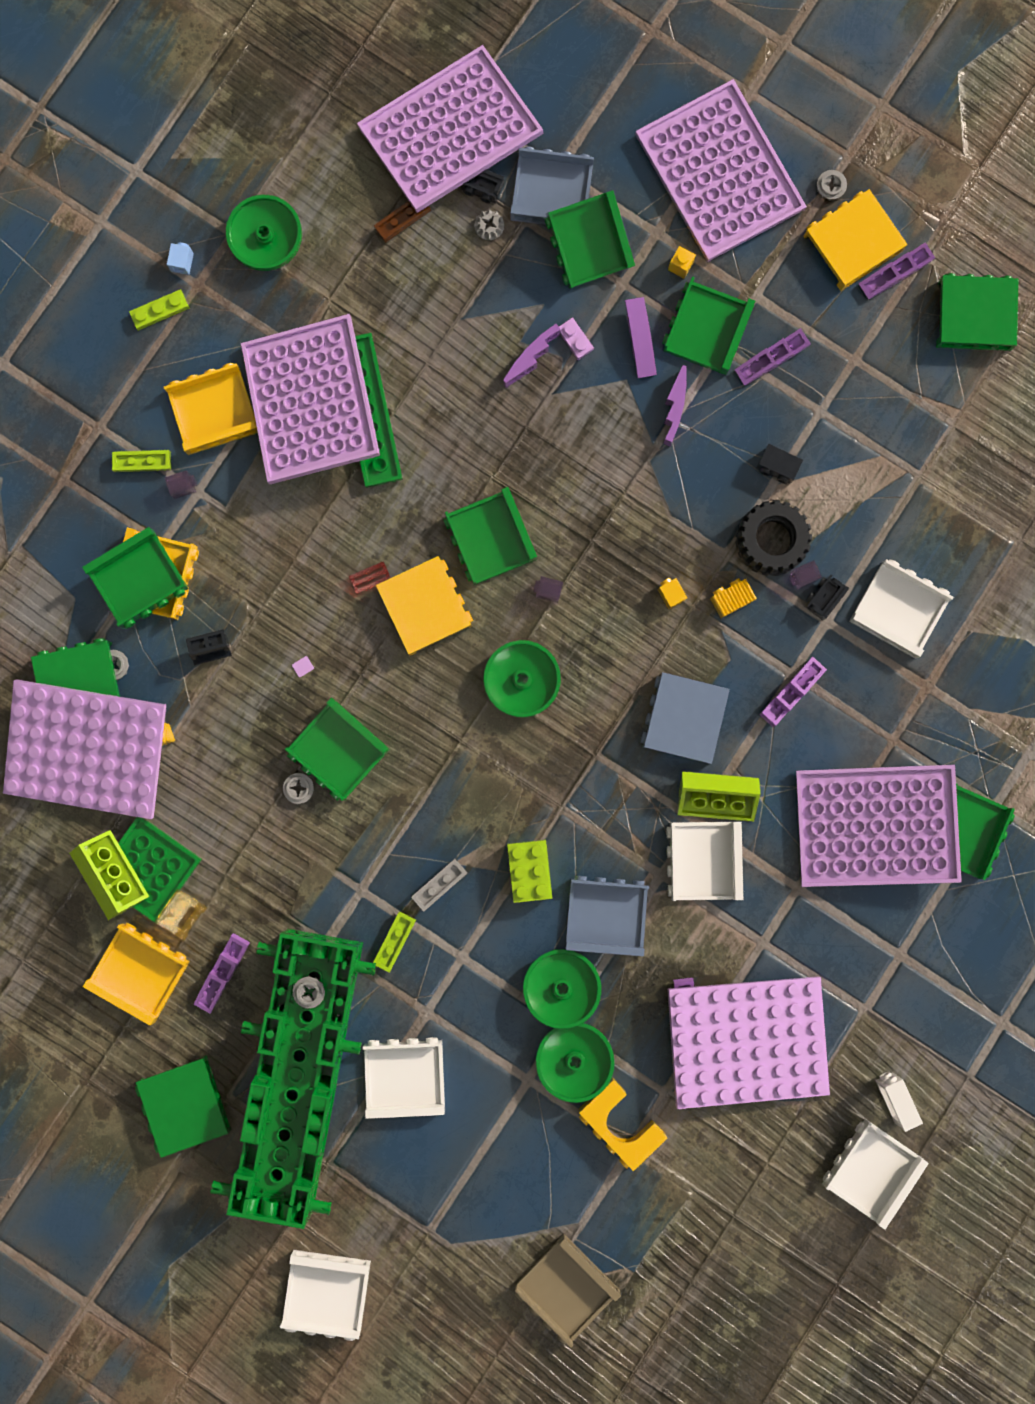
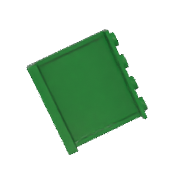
[544,190,635,288]
[936,273,1019,351]
[662,277,756,375]
[443,487,537,585]
[82,527,189,629]
[31,638,120,697]
[285,697,390,801]
[956,783,1015,880]
[135,1055,232,1158]

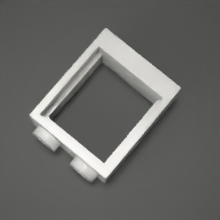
[875,1072,923,1132]

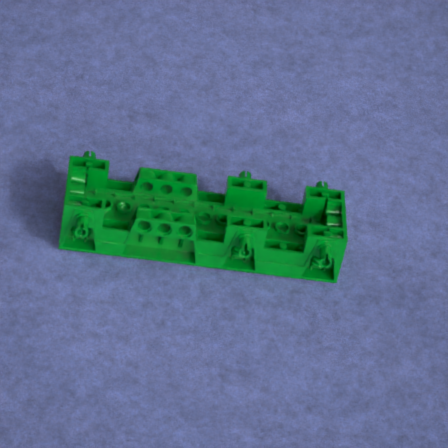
[210,929,376,1229]

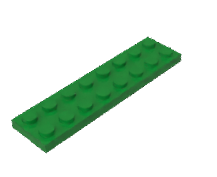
[355,333,403,488]

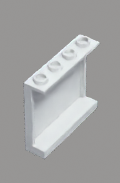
[849,559,954,659]
[666,822,743,901]
[363,1037,445,1118]
[822,1119,929,1229]
[280,1250,371,1341]

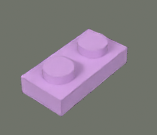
[559,318,594,360]

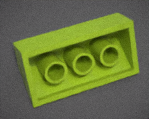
[678,772,761,822]
[69,830,149,920]

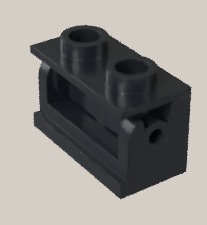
[461,169,504,204]
[756,444,803,484]
[805,575,849,621]
[186,629,232,666]

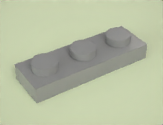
[411,859,467,912]

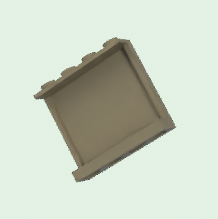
[515,1234,621,1348]

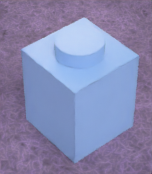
[167,242,194,275]

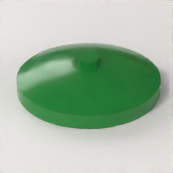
[226,195,302,271]
[484,640,561,717]
[523,949,601,1029]
[536,1023,614,1103]

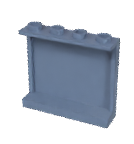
[511,147,594,225]
[640,672,730,764]
[565,876,649,956]

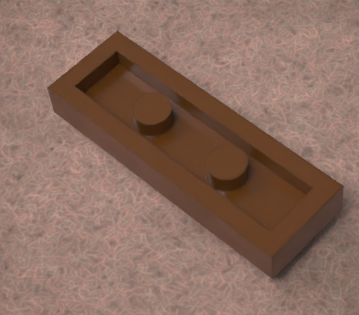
[374,201,431,243]

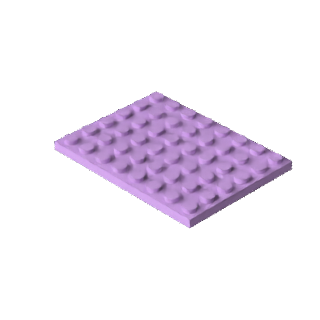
[357,45,543,213]
[635,79,807,262]
[241,314,380,484]
[3,680,166,819]
[796,765,961,887]
[667,976,830,1109]

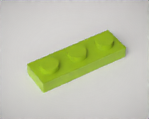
[129,289,190,331]
[112,450,171,472]
[373,911,416,973]

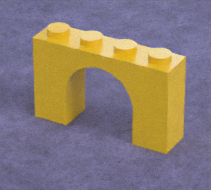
[578,1077,667,1171]

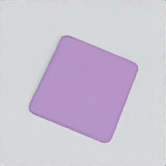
[292,656,314,677]

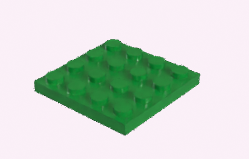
[118,817,202,923]

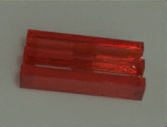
[349,561,391,594]

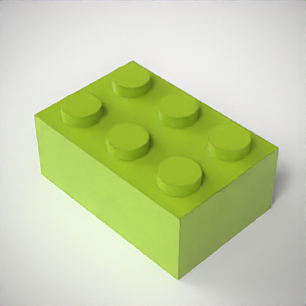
[507,840,552,903]

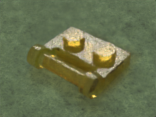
[155,889,207,940]

